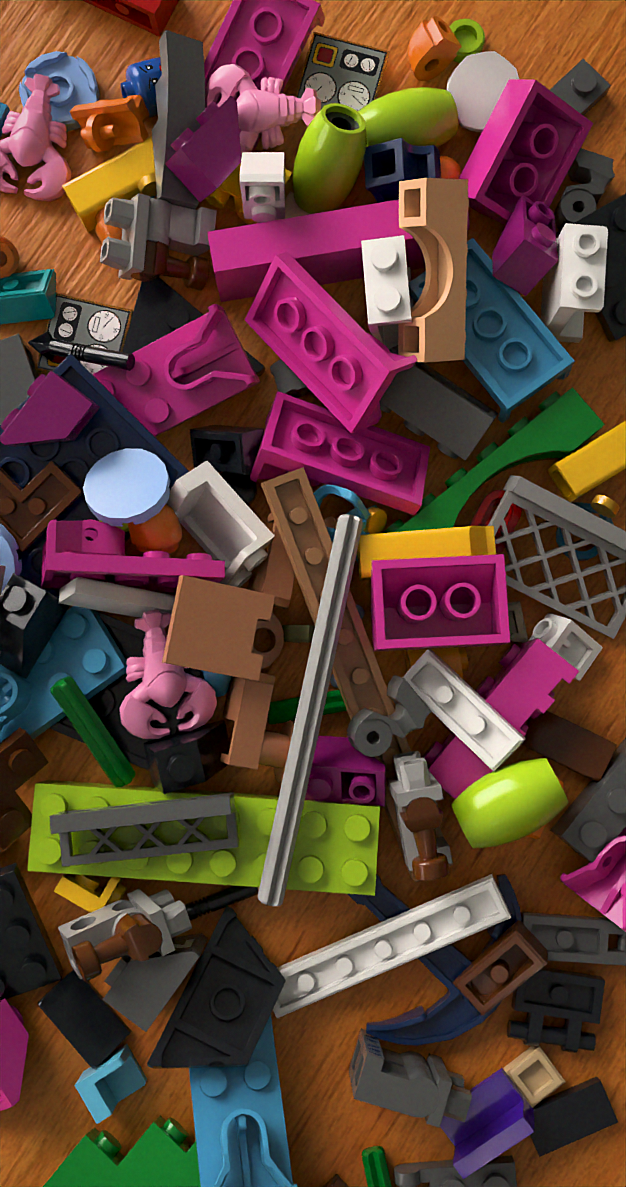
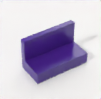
[440,1068,534,1179]

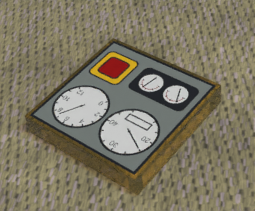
[295,32,389,111]
[35,293,133,375]

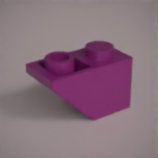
[165,96,241,202]
[492,195,558,297]
[0,371,100,447]
[305,735,386,806]

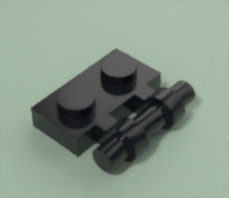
[507,967,605,1053]

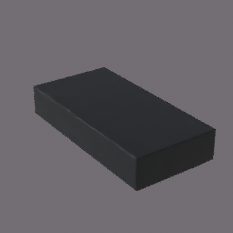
[530,1076,618,1157]

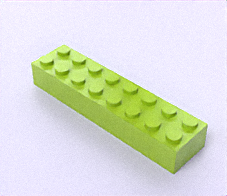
[27,780,380,896]

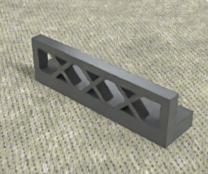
[49,793,239,866]

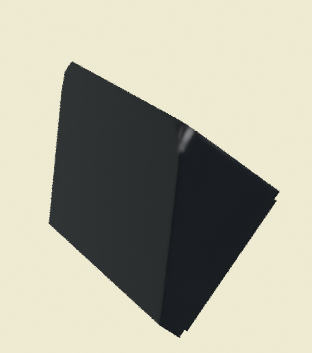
[190,425,264,475]
[38,969,131,1069]

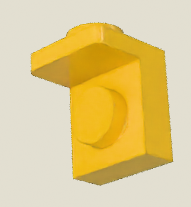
[54,874,127,912]

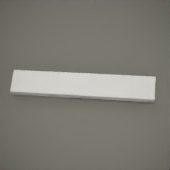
[273,874,511,1018]

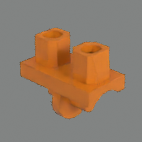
[69,95,149,152]

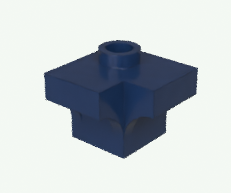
[364,138,441,203]

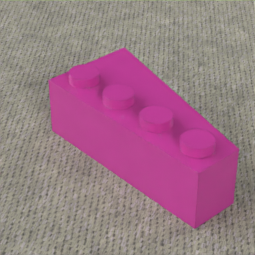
[422,638,580,799]

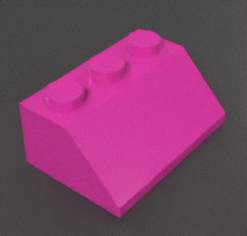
[459,79,593,225]
[370,554,510,652]

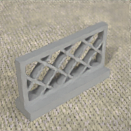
[488,475,626,639]

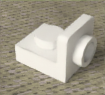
[528,613,603,681]

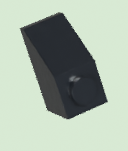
[0,573,70,679]
[143,720,230,794]

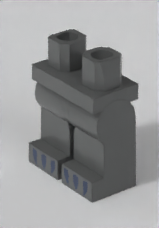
[349,1028,472,1128]

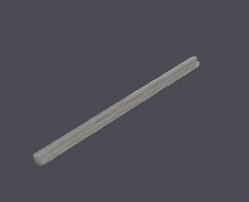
[258,514,363,906]

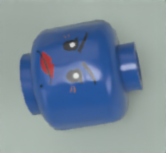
[120,57,162,118]

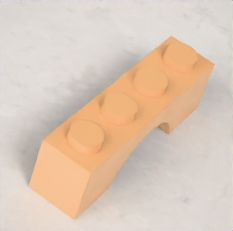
[398,178,469,362]

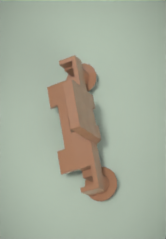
[162,513,338,783]

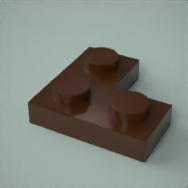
[0,461,84,552]
[0,727,49,850]

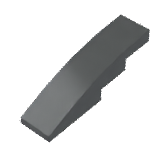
[151,30,205,209]

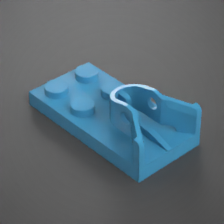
[409,238,575,423]
[0,606,127,743]
[189,1015,297,1187]

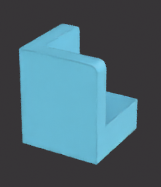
[74,1044,147,1124]

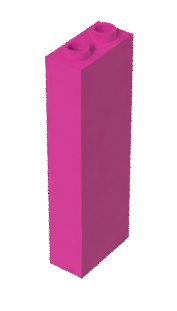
[207,199,469,302]

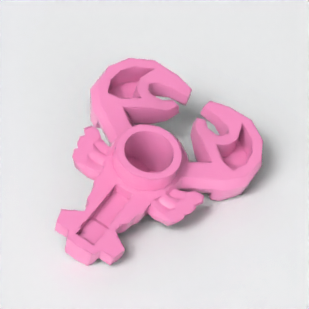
[205,64,321,158]
[0,74,72,202]
[119,610,217,739]

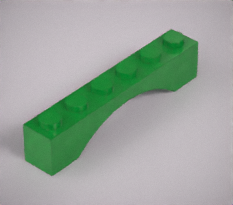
[383,387,605,533]

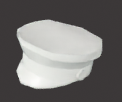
[447,51,519,133]

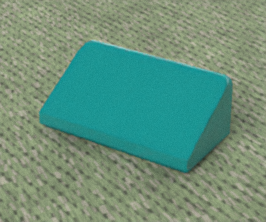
[0,269,56,324]

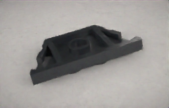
[123,277,265,377]
[147,906,286,1069]

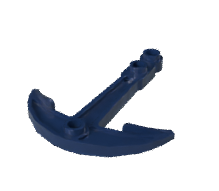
[347,873,522,1046]

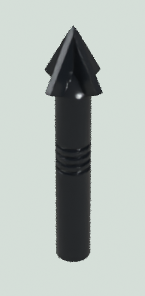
[28,331,135,371]
[185,886,259,921]

